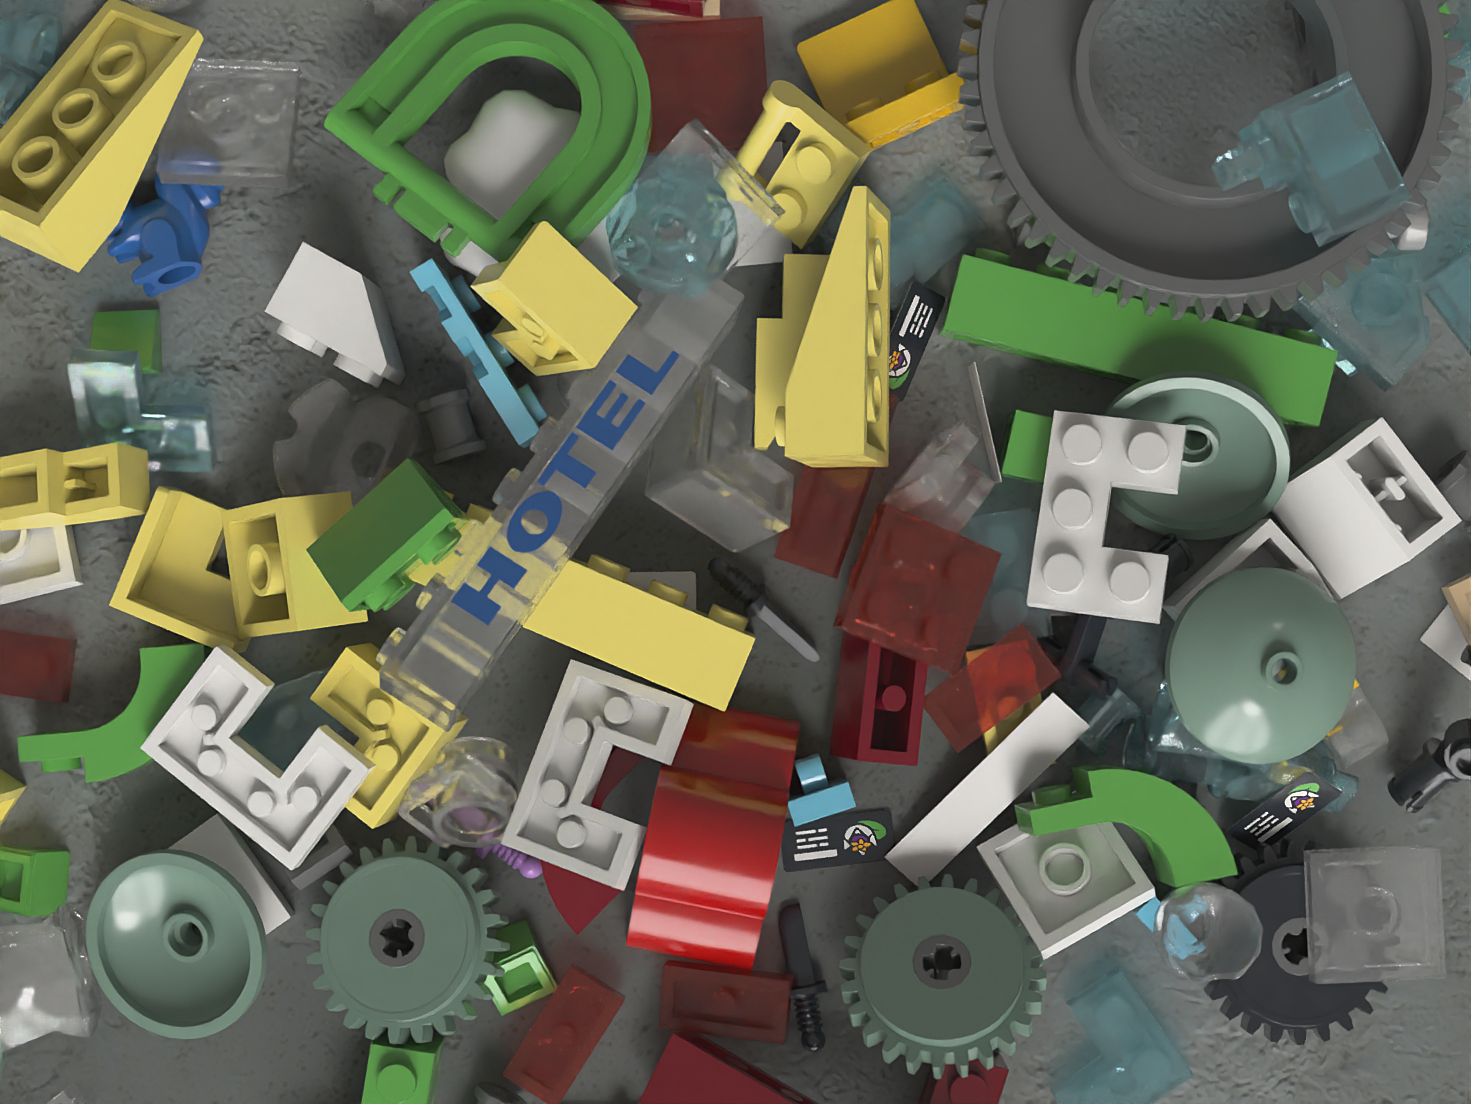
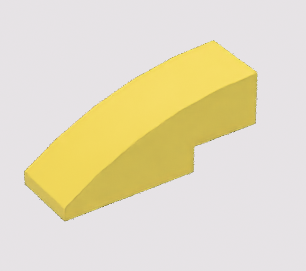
[754,254,830,450]
[0,442,151,531]

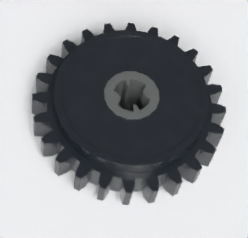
[1192,838,1399,1045]

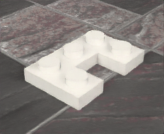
[1026,410,1186,624]
[140,644,376,871]
[500,659,694,891]

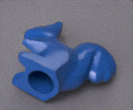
[105,148,226,297]

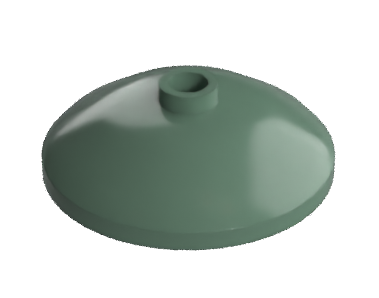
[1103,371,1291,540]
[1165,567,1356,764]
[86,849,268,1039]

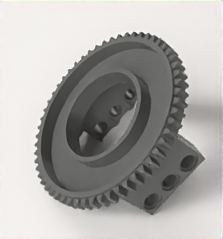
[957,0,1465,322]

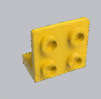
[797,0,965,152]

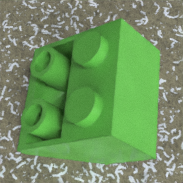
[306,458,470,612]

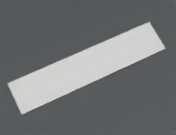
[884,693,1090,887]

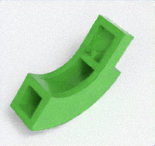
[17,643,214,783]
[1014,765,1238,888]

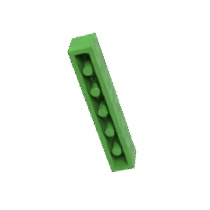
[938,248,1338,430]

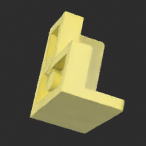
[470,221,638,376]
[109,486,251,653]
[310,643,469,829]

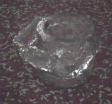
[884,417,996,547]
[398,736,519,848]

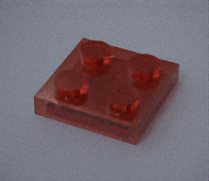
[635,16,767,157]
[833,503,1002,675]

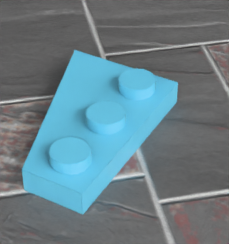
[409,258,548,448]

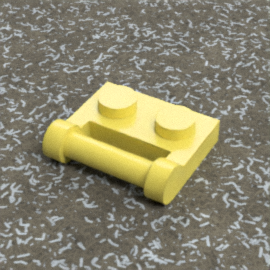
[716,80,872,249]

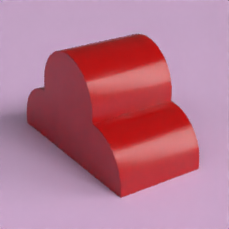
[626,696,800,971]

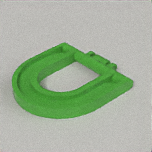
[324,0,652,263]

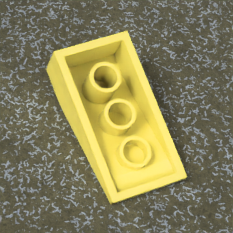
[0,0,204,273]
[775,186,891,467]

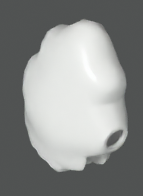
[440,89,639,304]

